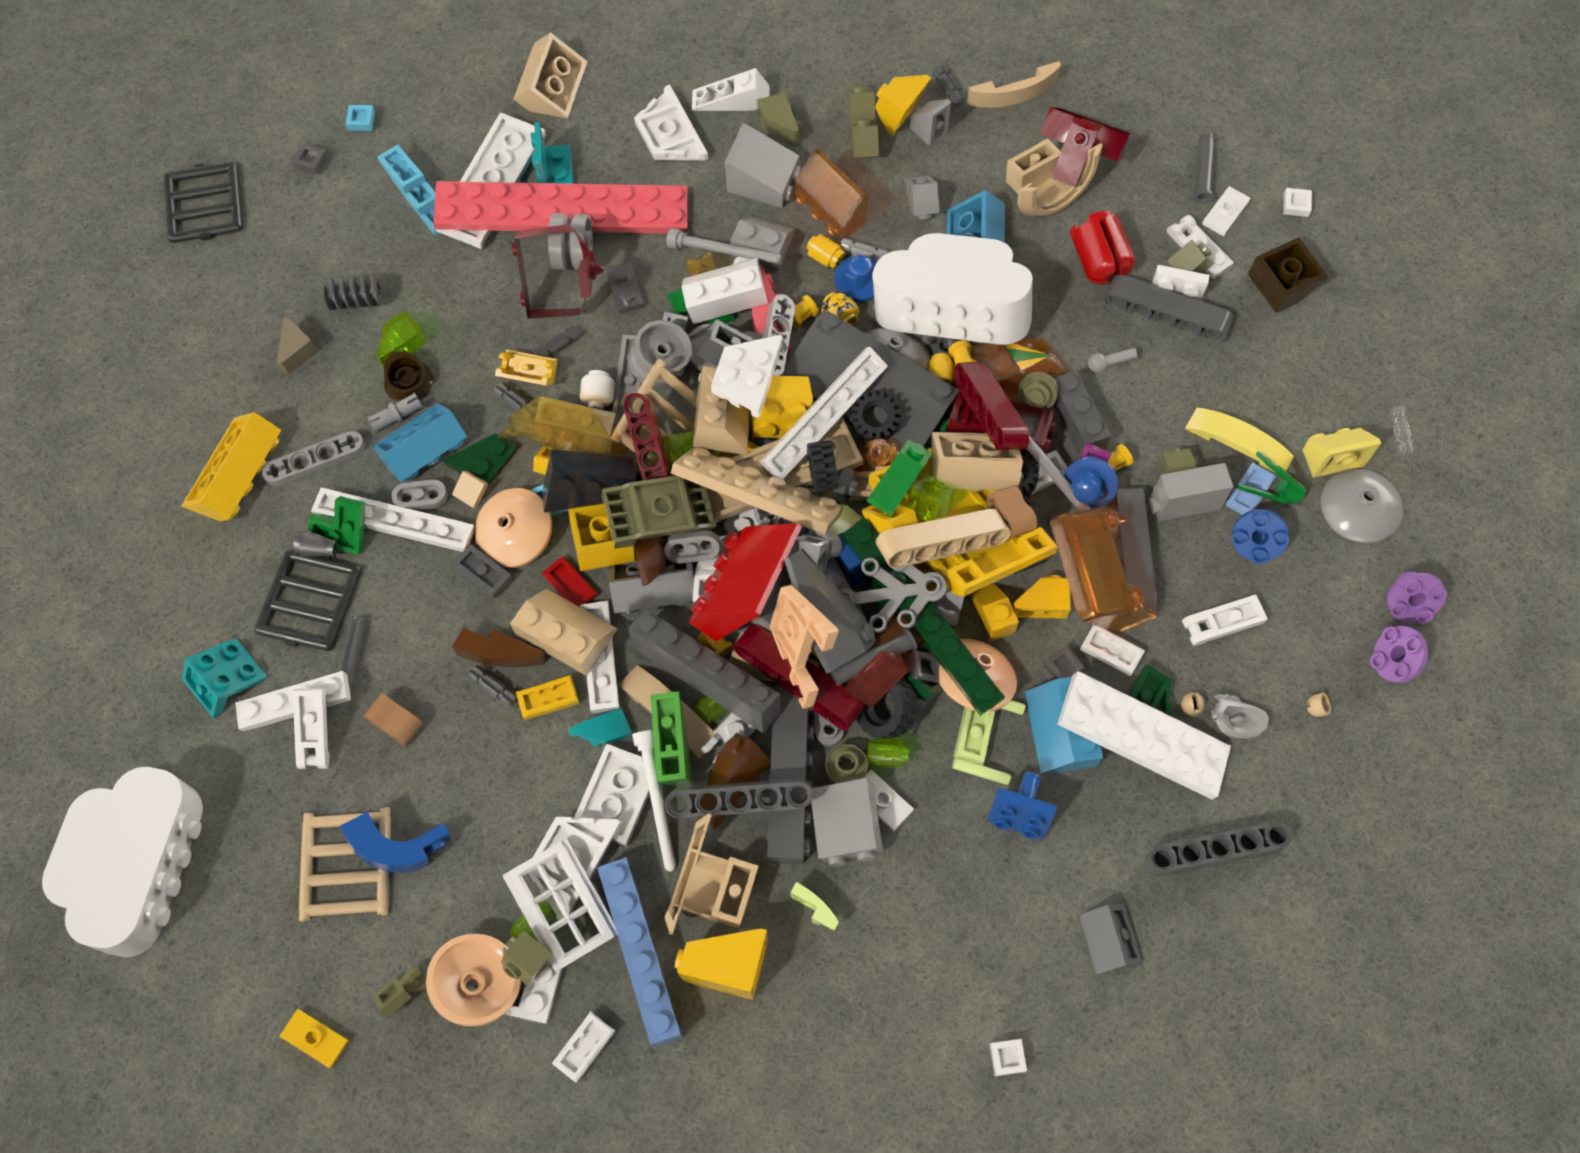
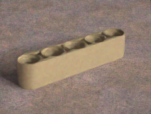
[876,509,1011,568]

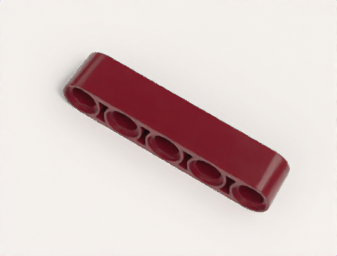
[954,362,1029,450]
[623,393,672,481]
[733,624,864,731]

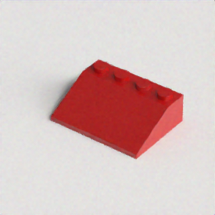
[689,523,802,641]

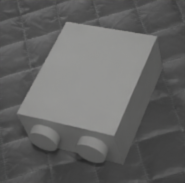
[1148,463,1233,521]
[811,778,883,866]

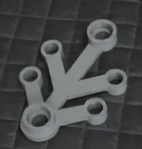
[840,558,947,633]

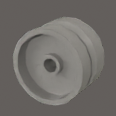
[548,213,593,271]
[629,320,692,389]

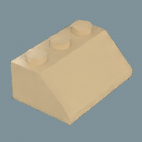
[514,32,587,118]
[693,366,750,455]
[932,432,1023,491]
[510,588,617,675]

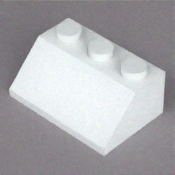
[682,258,768,324]

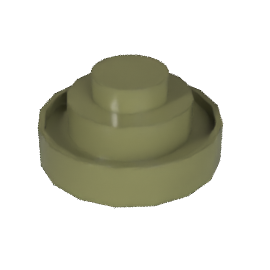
[1018,371,1058,410]
[825,744,868,784]

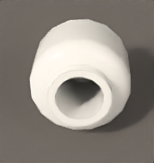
[580,370,615,410]

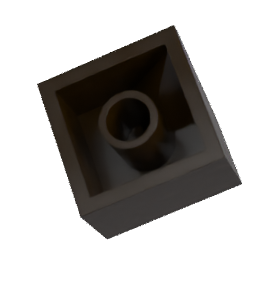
[1248,237,1328,313]

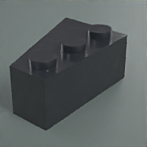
[542,449,636,513]

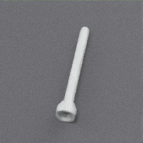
[632,730,676,872]

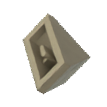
[277,318,318,375]

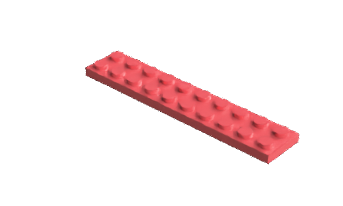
[434,181,687,233]

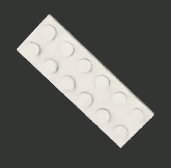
[436,112,545,249]
[1057,671,1231,799]

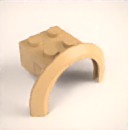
[1006,138,1102,217]
[665,813,759,935]

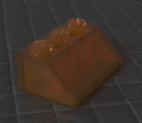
[794,148,867,239]

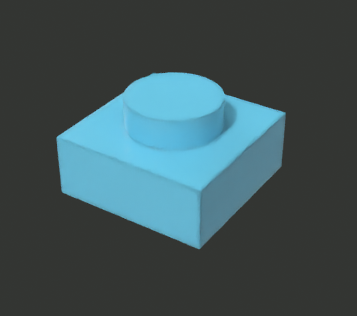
[345,105,375,131]

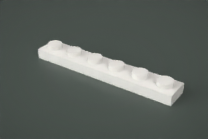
[759,347,888,480]
[311,487,475,552]

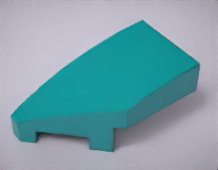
[568,708,632,747]

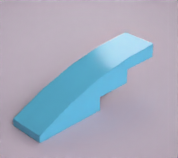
[377,145,439,236]

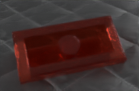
[844,651,909,706]

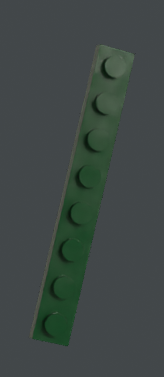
[842,518,1005,717]

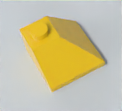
[875,75,931,136]

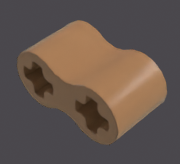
[987,486,1037,538]
[363,693,423,747]

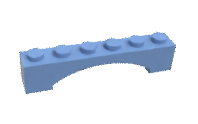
[597,858,683,1048]

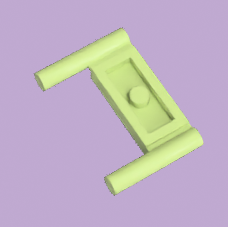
[952,700,1025,785]

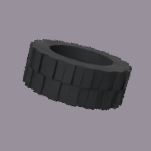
[856,674,918,738]

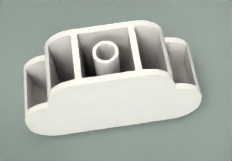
[872,233,1033,345]
[42,767,203,957]

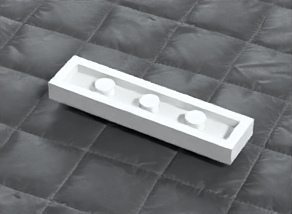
[580,601,620,714]
[235,671,351,731]

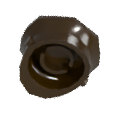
[383,351,434,402]

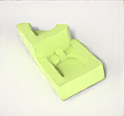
[791,882,839,931]

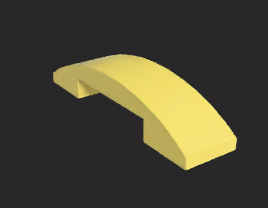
[1185,408,1294,476]

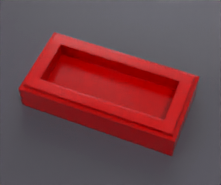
[542,556,598,607]

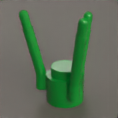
[1236,451,1307,506]

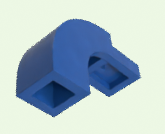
[340,811,451,873]

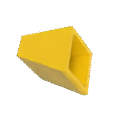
[675,929,768,1000]

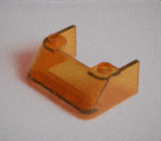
[1051,506,1156,632]

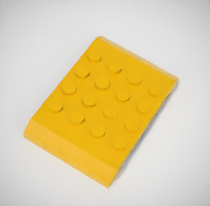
[869,448,1058,597]

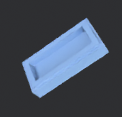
[1225,462,1276,515]

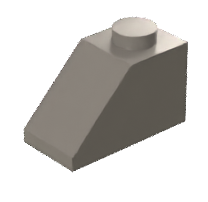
[910,100,951,146]
[904,175,939,219]

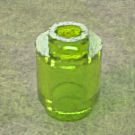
[867,737,909,768]

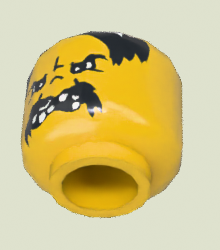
[821,292,859,326]

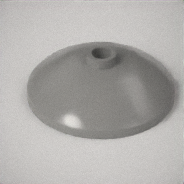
[865,328,930,371]
[1320,469,1403,543]

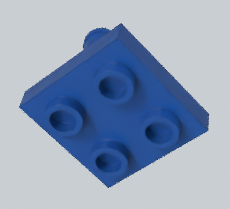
[987,772,1057,839]

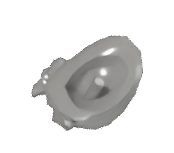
[1211,694,1269,739]

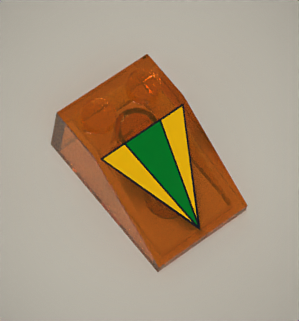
[973,338,1067,398]

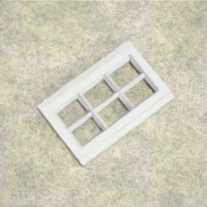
[502,838,617,972]

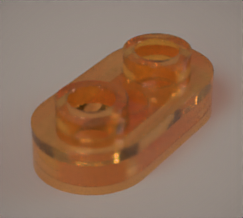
[852,439,897,472]

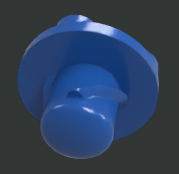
[834,255,877,303]
[1064,455,1119,510]
[1231,509,1289,564]

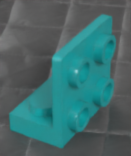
[531,122,573,184]
[181,638,267,718]

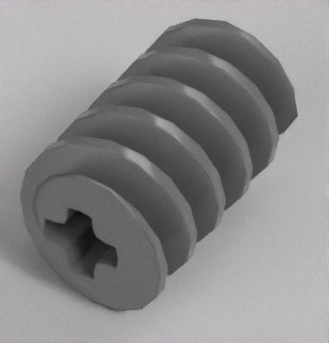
[324,273,382,310]

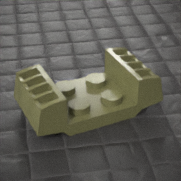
[601,476,716,549]

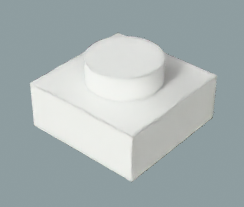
[1283,188,1312,217]
[989,1039,1027,1076]

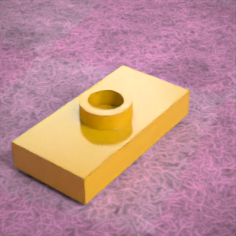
[516,675,580,721]
[280,1009,350,1069]

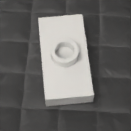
[1202,186,1251,236]
[1080,624,1145,677]
[865,770,914,832]
[552,1012,616,1083]

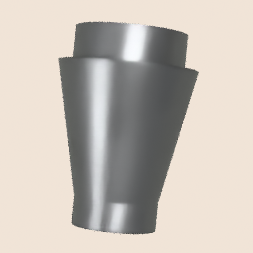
[293,530,337,557]

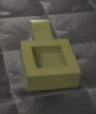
[372,965,426,1018]

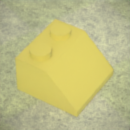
[1302,428,1381,478]

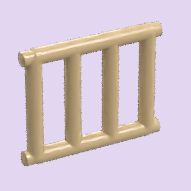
[610,359,697,476]
[299,807,391,922]

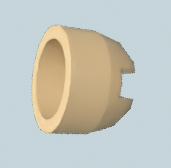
[1181,692,1205,716]
[1306,693,1331,717]

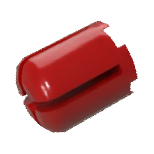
[1069,210,1135,285]

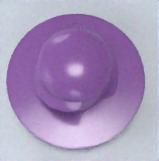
[1386,572,1448,624]
[1370,626,1428,683]

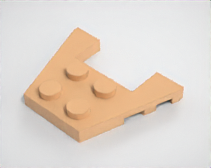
[770,585,839,709]

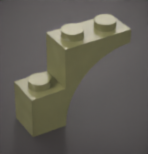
[846,84,879,158]

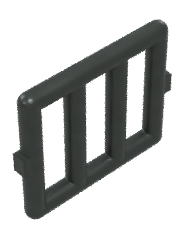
[164,161,243,243]
[254,550,362,651]

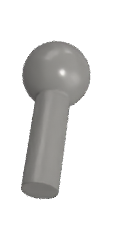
[1087,348,1138,372]

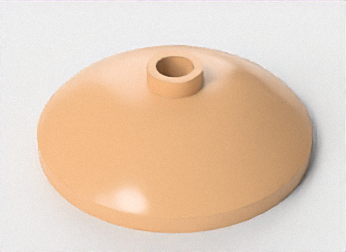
[475,488,552,568]
[939,639,1017,711]
[426,934,521,1026]

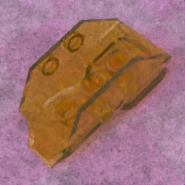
[498,396,628,457]

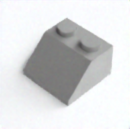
[731,215,796,270]

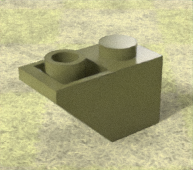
[757,93,802,146]

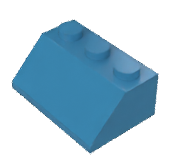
[946,190,1005,243]
[372,403,468,482]
[1025,677,1103,774]

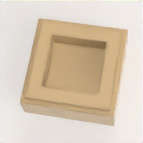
[452,471,488,508]

